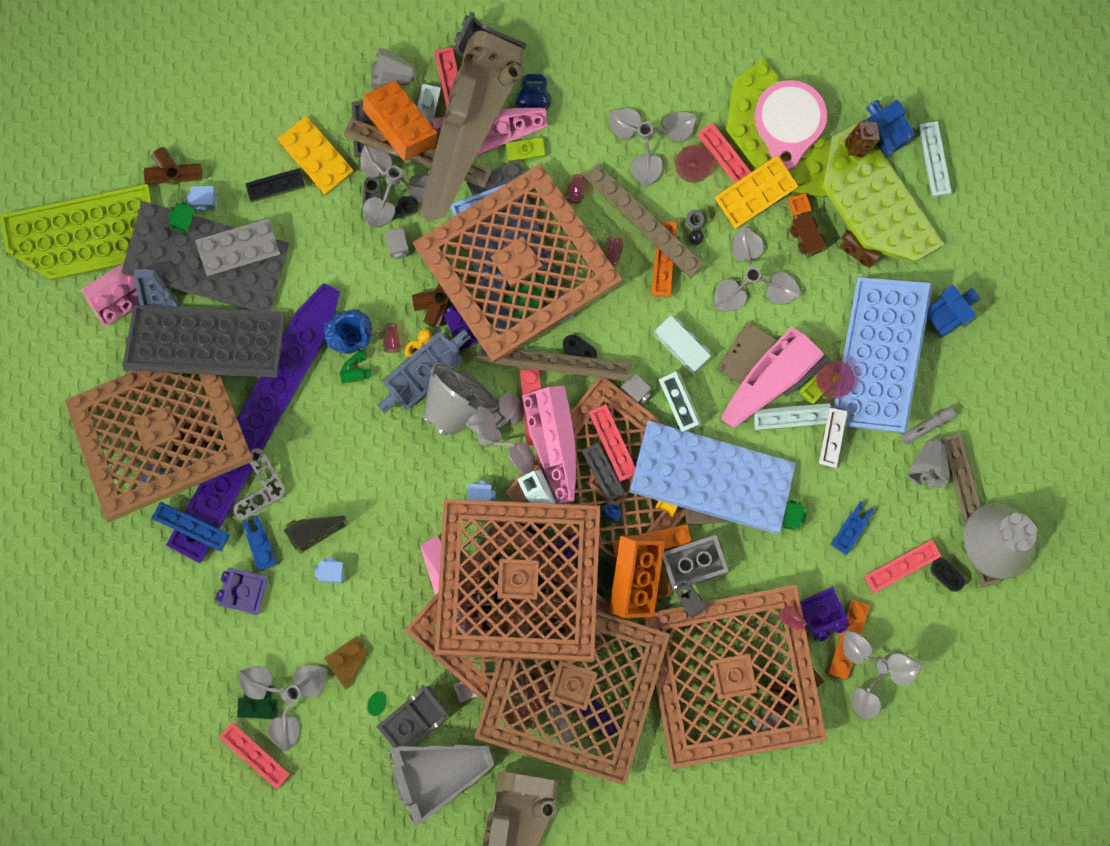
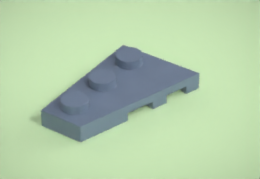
[134,269,180,307]

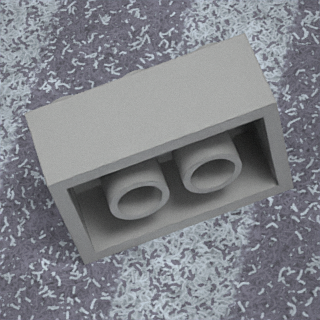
[662,535,729,592]

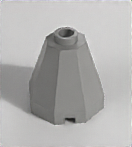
[370,48,416,89]
[908,439,950,488]

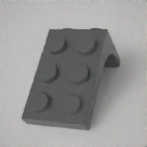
[454,12,527,75]
[376,684,450,748]

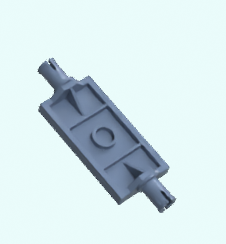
[377,329,471,414]

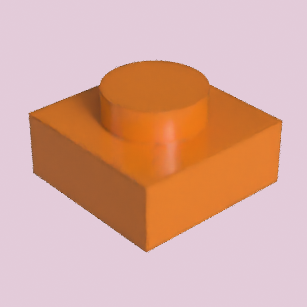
[787,193,812,217]

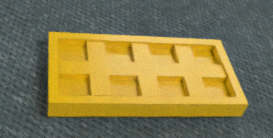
[277,116,354,196]
[714,154,799,229]

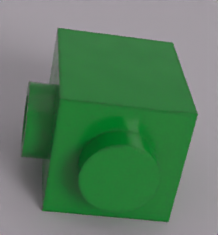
[168,202,195,234]
[781,500,807,532]

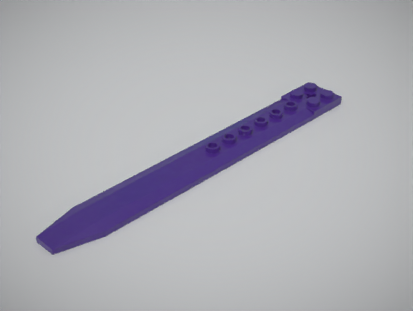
[166,283,340,564]

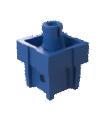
[866,99,915,157]
[927,285,980,337]

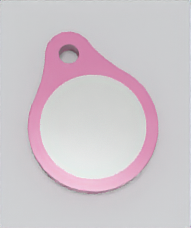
[754,80,827,171]

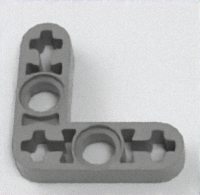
[233,448,285,518]

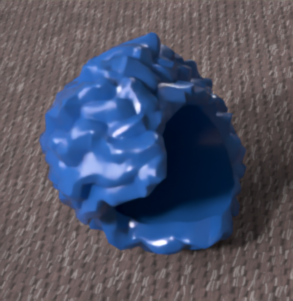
[324,309,373,354]

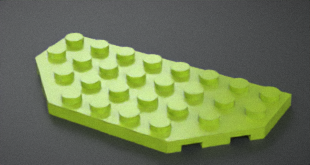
[726,59,829,198]
[821,123,945,263]
[0,184,152,281]

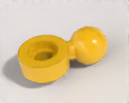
[405,329,433,358]

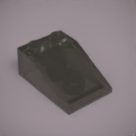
[284,516,349,554]

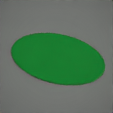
[368,692,386,716]

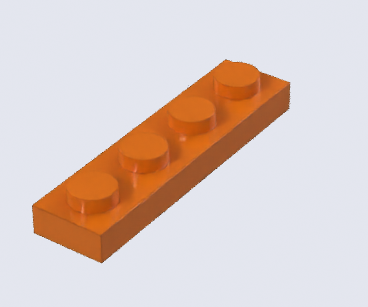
[651,221,677,298]
[612,524,692,561]
[828,600,870,680]

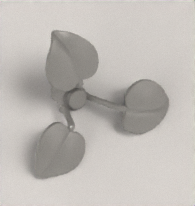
[609,108,697,186]
[360,145,429,227]
[714,226,801,311]
[466,393,534,475]
[843,630,923,720]
[239,665,328,751]

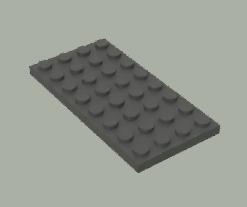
[121,201,289,312]
[123,305,286,378]

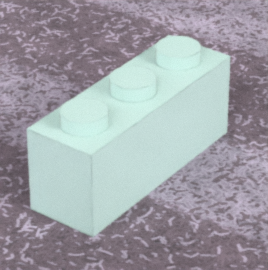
[654,316,711,375]
[659,372,702,432]

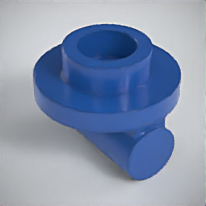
[600,504,622,524]

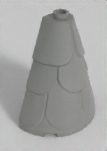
[389,745,495,825]

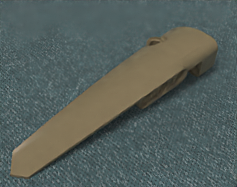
[420,31,525,223]
[482,772,559,846]

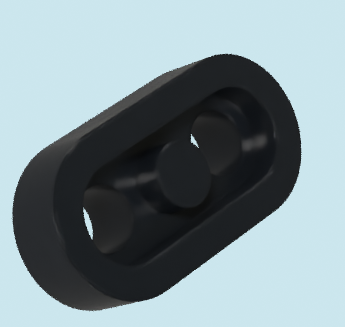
[563,334,597,359]
[930,558,965,592]

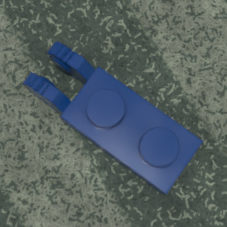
[830,501,874,555]
[242,515,277,572]

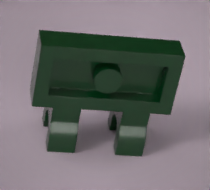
[597,550,616,596]
[237,686,278,719]

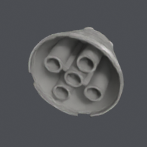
[423,362,498,436]
[963,502,1038,579]

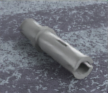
[901,406,957,445]

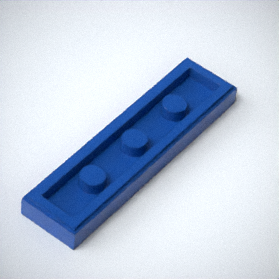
[152,501,230,552]

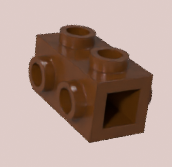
[845,120,880,158]
[789,213,827,259]
[839,230,882,269]

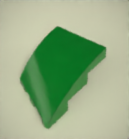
[499,267,555,324]

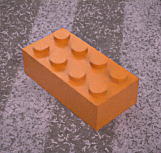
[363,80,438,161]
[609,535,665,618]

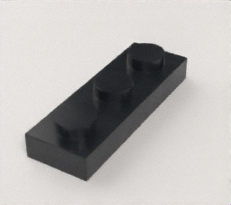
[245,168,305,203]

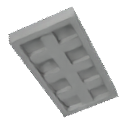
[195,219,280,277]

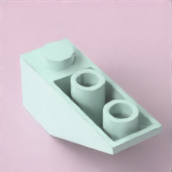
[517,470,559,530]

